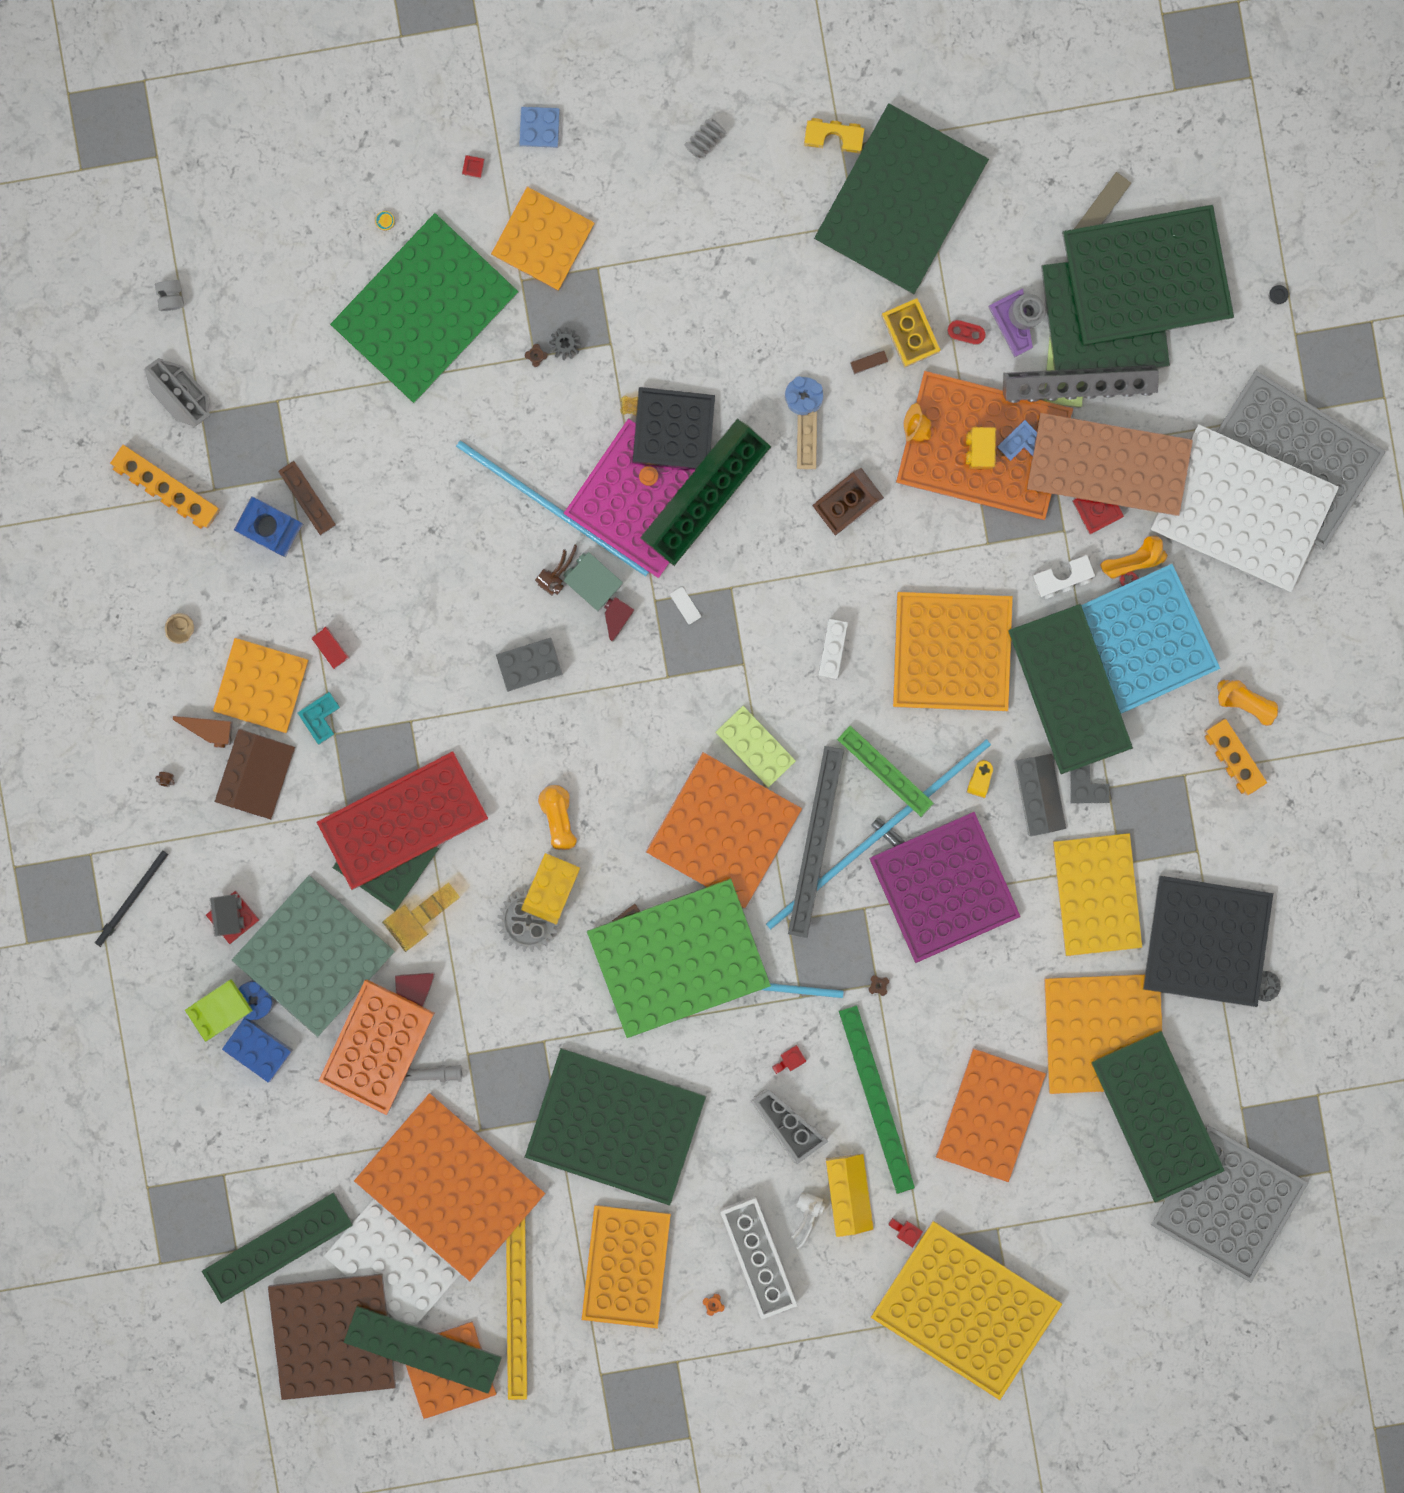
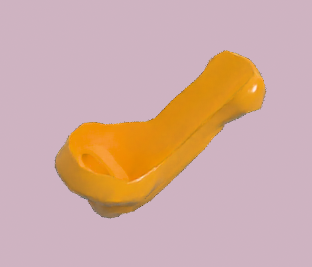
[1100,535,1168,579]
[1217,679,1278,726]
[538,785,577,850]

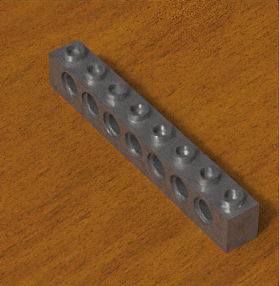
[1003,365,1159,403]

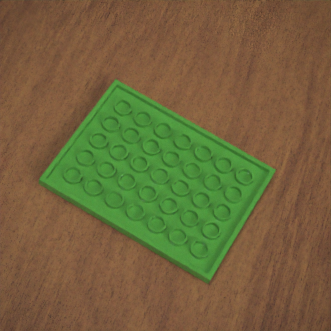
[587,878,771,1038]

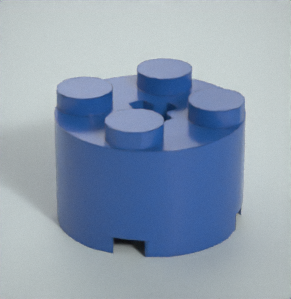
[238,981,274,1020]

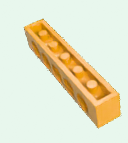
[110,445,221,529]

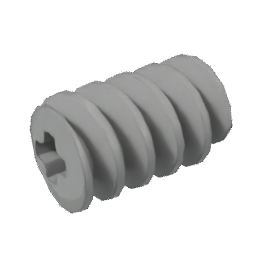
[684,119,727,160]

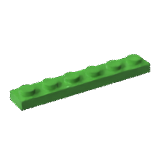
[837,726,935,818]

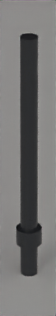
[95,850,169,947]

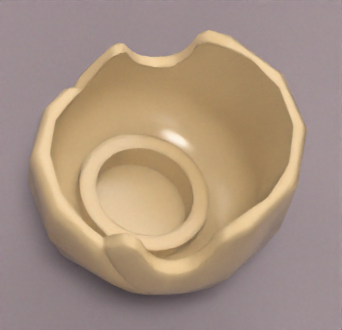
[165,613,194,644]

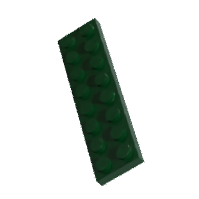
[201,1192,353,1304]
[343,1306,502,1394]

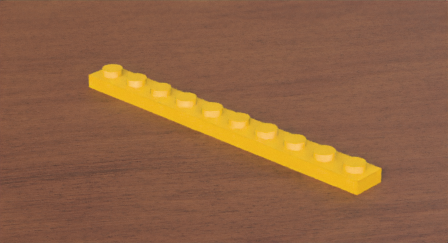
[506,1218,527,1400]

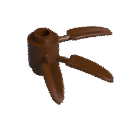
[535,544,577,596]

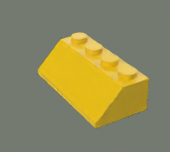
[825,1154,874,1237]

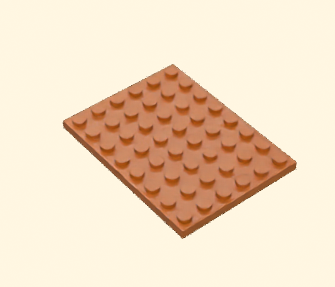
[896,371,1073,520]
[354,1093,546,1282]

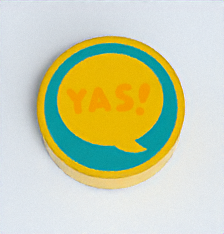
[375,211,395,231]

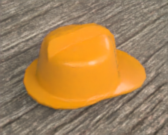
[904,403,931,442]

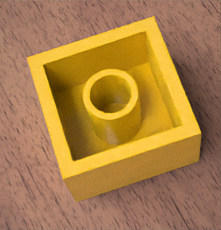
[966,428,995,469]

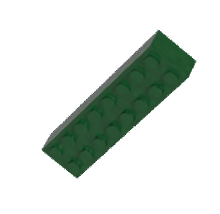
[640,418,771,566]

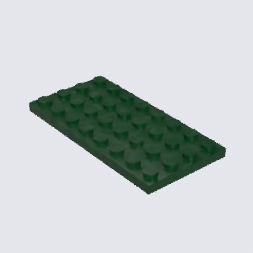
[1008,604,1133,774]
[1091,1030,1225,1203]

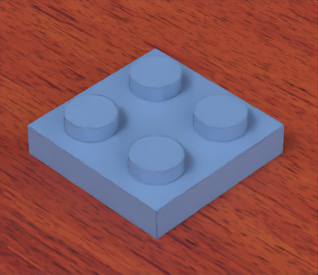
[519,107,560,148]

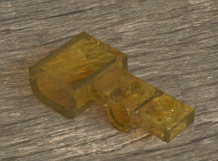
[382,882,461,952]

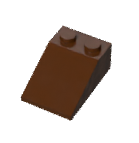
[812,468,884,536]

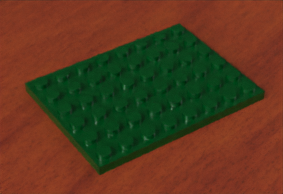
[814,103,989,294]
[1062,205,1234,345]
[524,1048,706,1206]

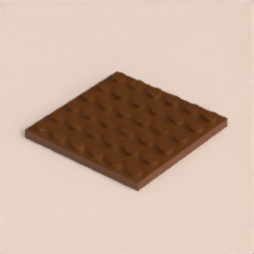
[268,1273,396,1400]

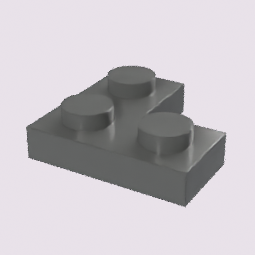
[1070,765,1110,803]

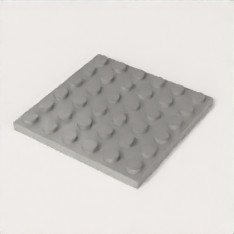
[1150,1125,1308,1283]

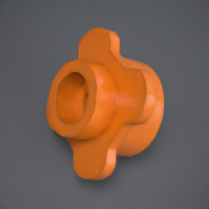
[703,1294,725,1316]

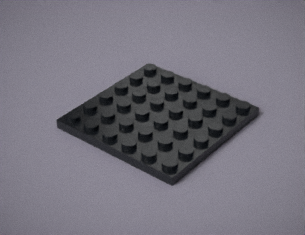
[1143,876,1274,1008]

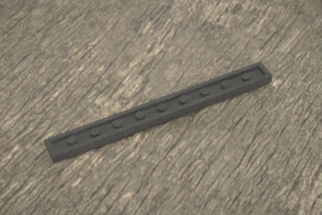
[788,746,844,938]

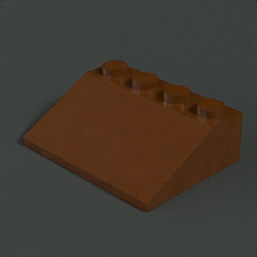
[214,729,295,820]

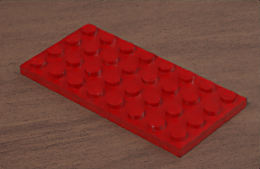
[316,751,489,890]

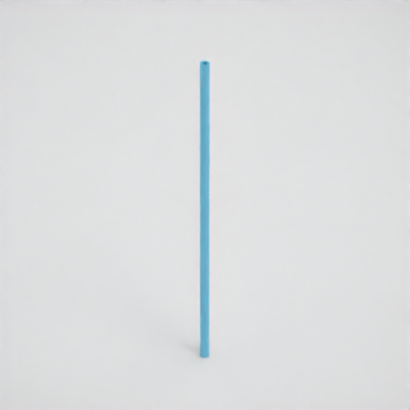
[766,739,991,930]

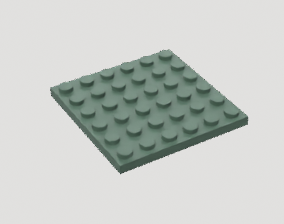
[231,875,395,1038]

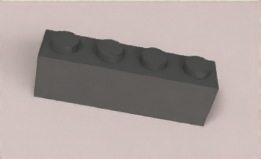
[1014,754,1066,836]

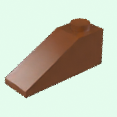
[173,716,233,748]

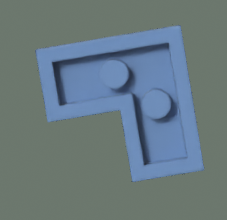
[997,420,1037,461]

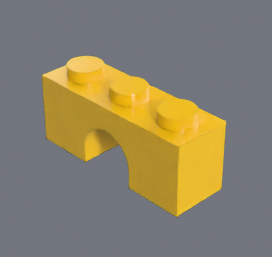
[804,118,864,154]

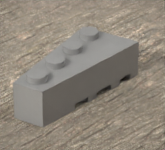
[751,1090,829,1164]

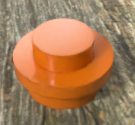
[639,466,658,486]

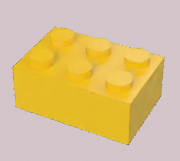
[881,298,941,368]
[521,853,580,925]

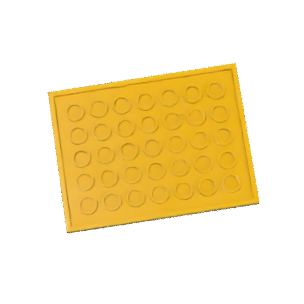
[871,1221,1062,1400]

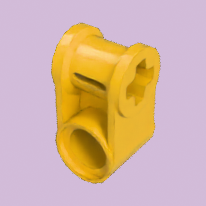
[966,760,993,798]

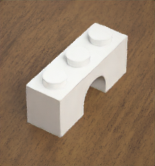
[1032,555,1095,599]
[818,619,848,679]

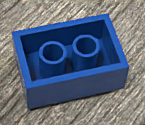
[222,1018,293,1083]

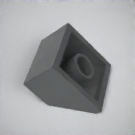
[210,894,245,937]

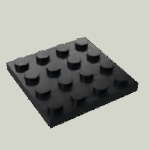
[632,387,715,470]

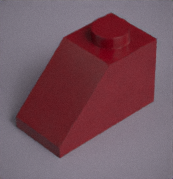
[604,597,635,642]

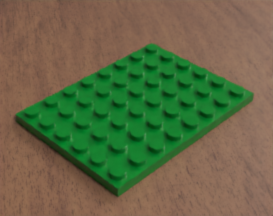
[330,213,519,403]

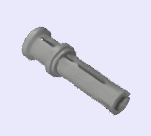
[404,1065,462,1083]

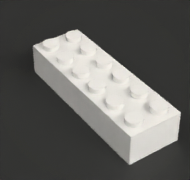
[720,1196,797,1320]

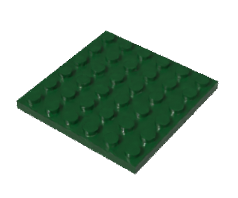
[1041,262,1170,370]

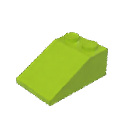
[185,979,252,1042]

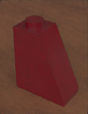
[395,972,435,1007]

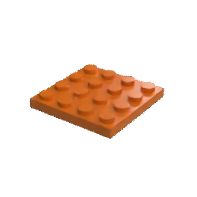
[406,1321,497,1419]

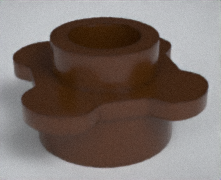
[525,344,548,367]
[155,772,175,787]
[869,975,889,996]

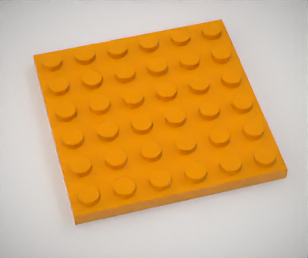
[893,592,1013,711]
[1044,974,1162,1094]

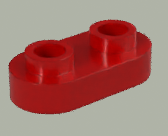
[947,320,986,345]

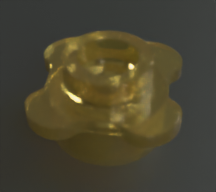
[620,396,638,416]

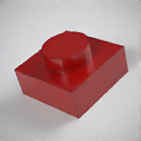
[462,155,485,179]

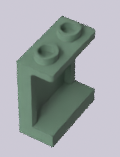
[563,552,623,611]

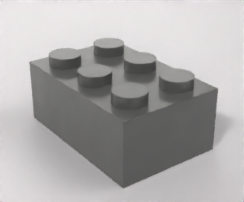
[496,638,563,692]

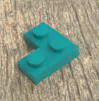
[297,692,340,745]

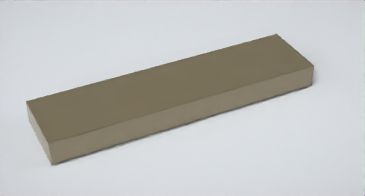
[1074,172,1131,229]

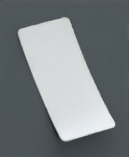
[670,587,701,624]

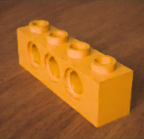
[1204,718,1267,795]

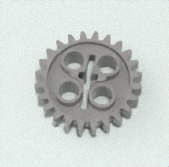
[497,890,560,952]

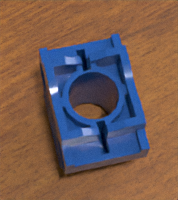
[234,496,303,558]

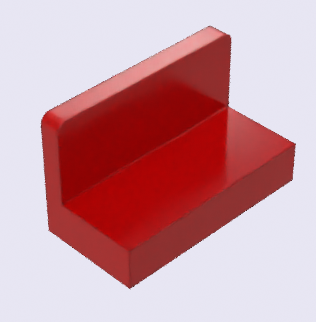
[311,626,349,669]

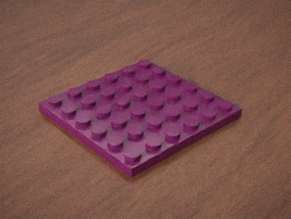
[869,812,1021,963]

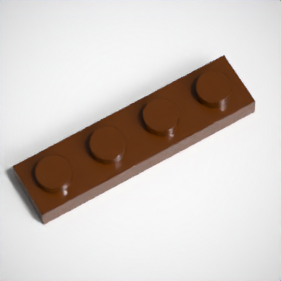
[278,461,336,536]

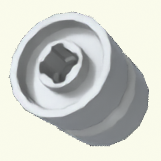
[155,280,184,311]

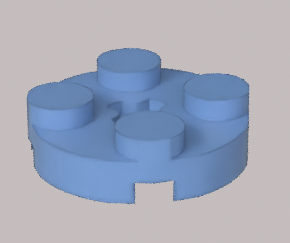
[785,376,823,415]

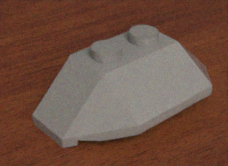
[144,358,210,427]

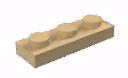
[797,411,817,470]

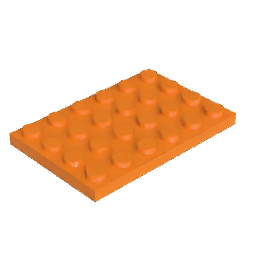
[318,979,435,1115]
[936,1048,1046,1182]

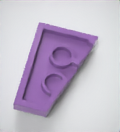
[988,289,1033,357]

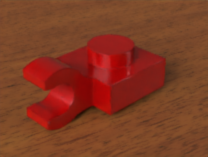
[772,1045,807,1074]
[888,1218,923,1248]

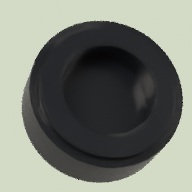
[1269,285,1289,305]

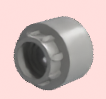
[1009,294,1045,330]

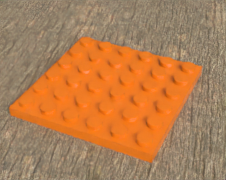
[646,752,802,908]

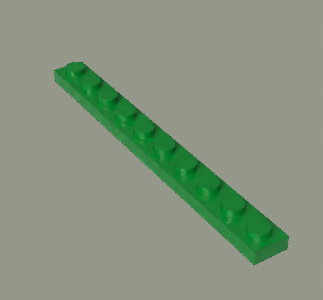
[839,1005,915,1194]

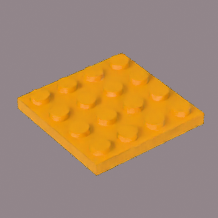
[491,187,595,291]
[213,638,309,733]

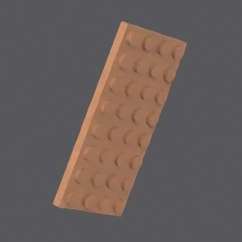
[1027,413,1193,516]

